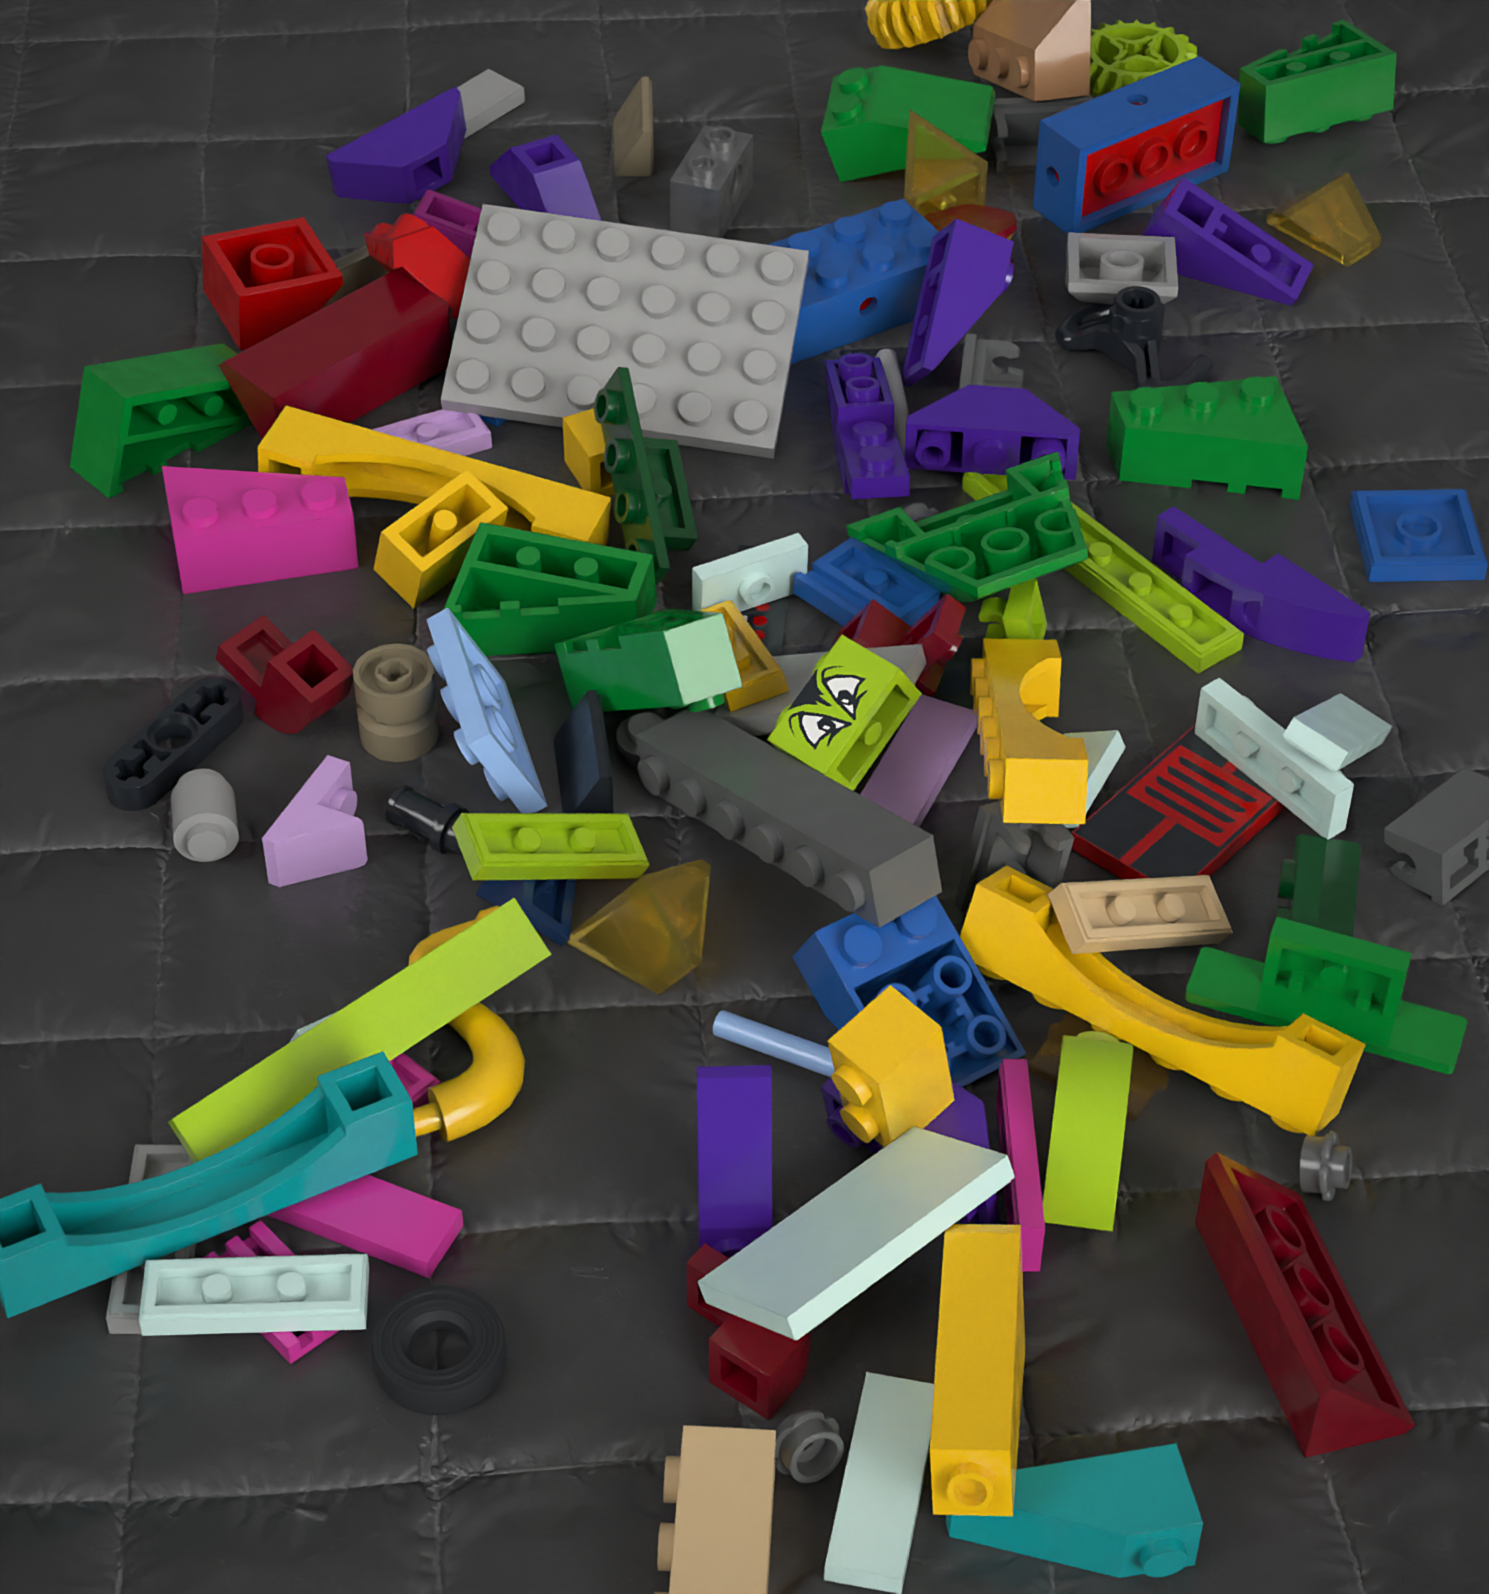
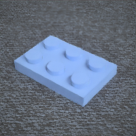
[426,608,547,813]

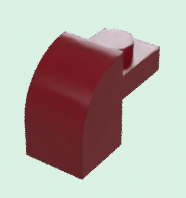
[831,594,966,697]
[215,615,354,734]
[687,1243,811,1420]

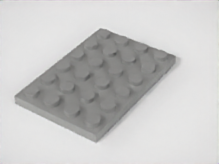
[441,204,809,459]

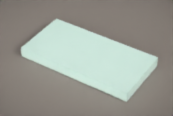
[697,1126,1015,1340]

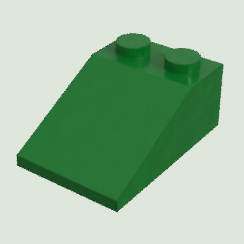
[821,65,995,182]

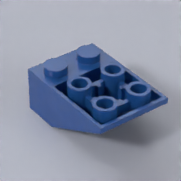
[792,896,1027,1088]

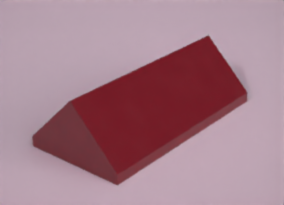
[219,269,451,440]
[1195,1152,1416,1458]

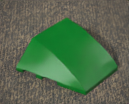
[846,451,1088,602]

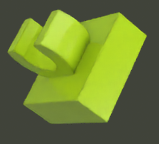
[978,579,1047,639]

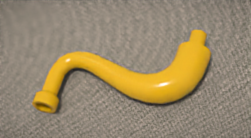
[408,905,525,1143]

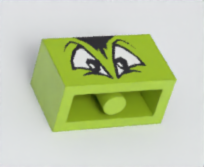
[767,635,922,791]

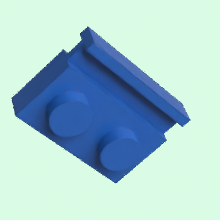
[793,537,940,626]

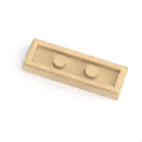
[1048,875,1233,954]

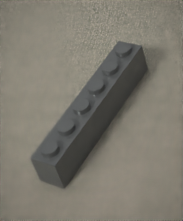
[635,708,942,928]

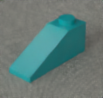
[946,1443,1203,1578]

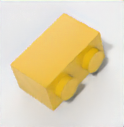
[373,469,508,609]
[828,985,954,1147]

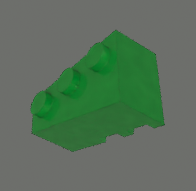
[1238,19,1397,144]
[70,343,253,499]
[1106,376,1308,500]
[443,522,657,656]
[554,609,743,712]

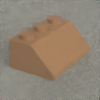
[968,0,1091,102]

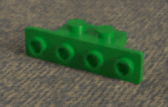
[1185,917,1467,1074]

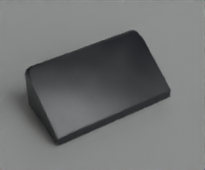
[554,690,614,813]

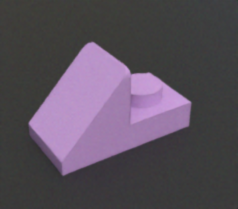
[262,755,368,887]

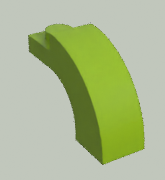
[1043,1031,1133,1232]

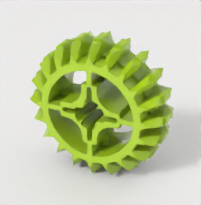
[1090,19,1198,99]

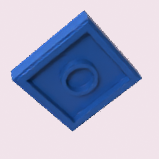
[1349,489,1488,582]

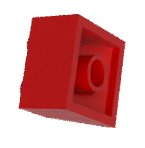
[202,217,343,350]

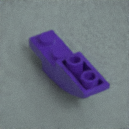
[825,353,910,499]
[1152,506,1370,663]

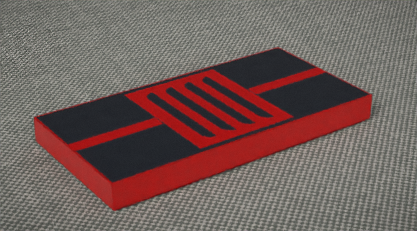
[1072,724,1285,880]

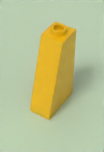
[930,1224,1025,1516]

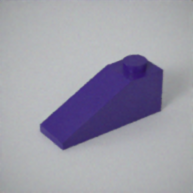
[1141,177,1314,306]
[901,219,1014,387]
[697,1065,772,1258]

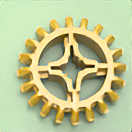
[865,0,993,50]

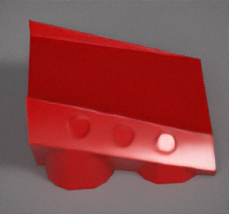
[364,213,471,319]

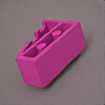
[162,466,359,594]

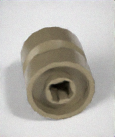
[353,643,440,762]

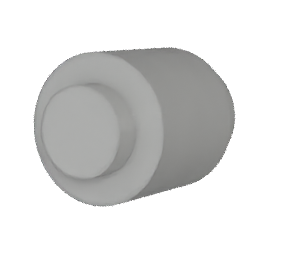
[170,769,239,862]

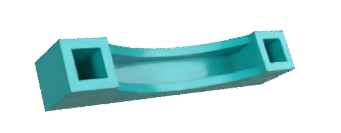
[0,1051,418,1318]

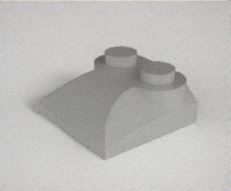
[1065,232,1178,304]

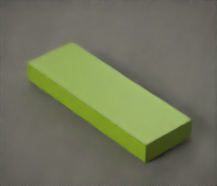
[452,813,650,880]

